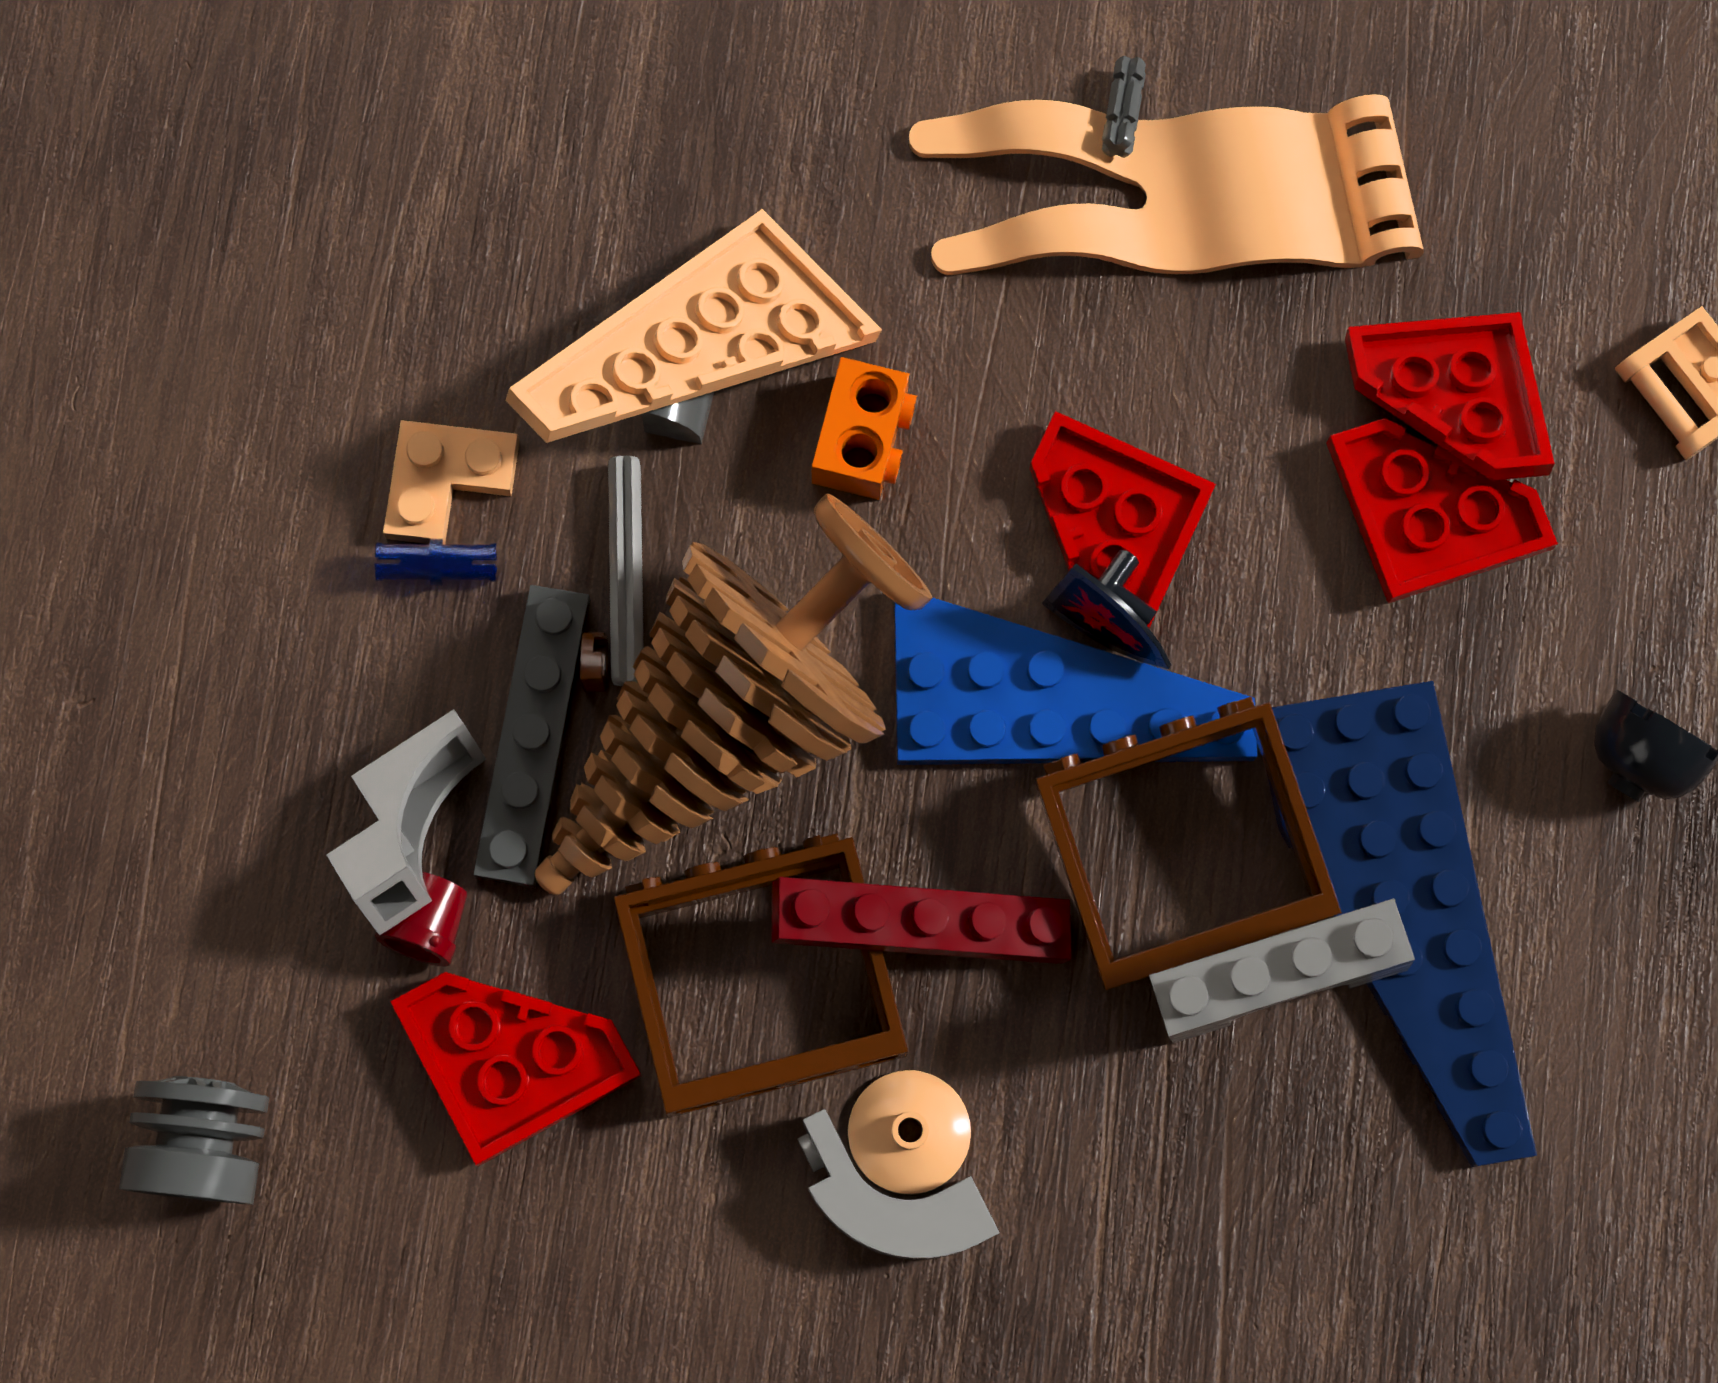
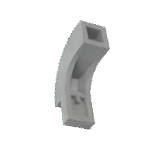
[797,1109,1000,1259]

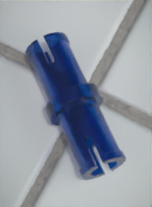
[375,538,497,586]

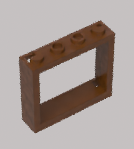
[1035,697,1342,990]
[614,833,908,1118]

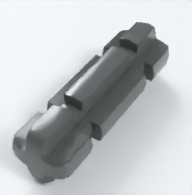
[1102,56,1146,158]

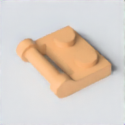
[1615,306,1718,460]

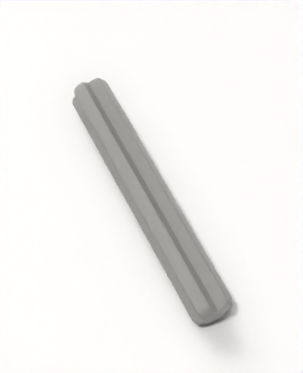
[608,456,644,686]

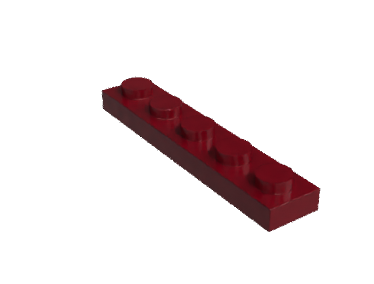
[772,877,1071,964]

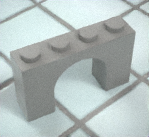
[1149,898,1415,1044]

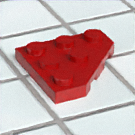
[1345,312,1555,480]
[1029,411,1216,628]
[1326,418,1558,603]
[390,972,642,1166]

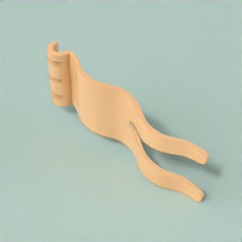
[909,94,1424,275]

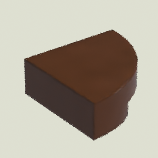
[580,632,609,692]

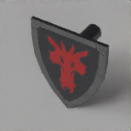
[1041,550,1171,669]

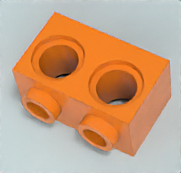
[812,357,917,500]

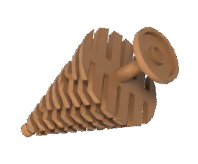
[534,494,933,895]

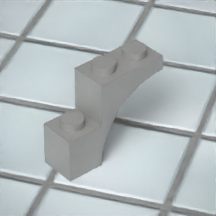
[326,709,486,936]

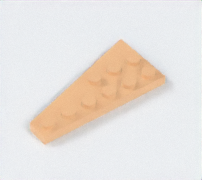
[505,209,882,443]

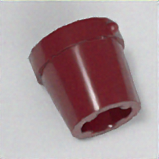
[375,872,468,967]

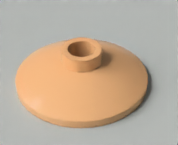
[848,1070,971,1195]

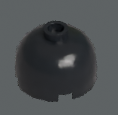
[1594,690,1718,802]

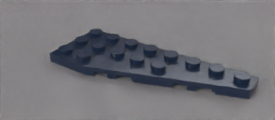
[1266,681,1537,1167]

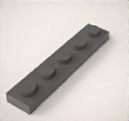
[474,585,591,889]

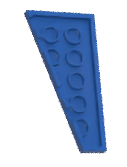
[894,598,1257,765]

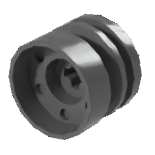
[119,1076,269,1205]

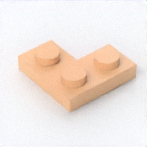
[383,420,520,546]

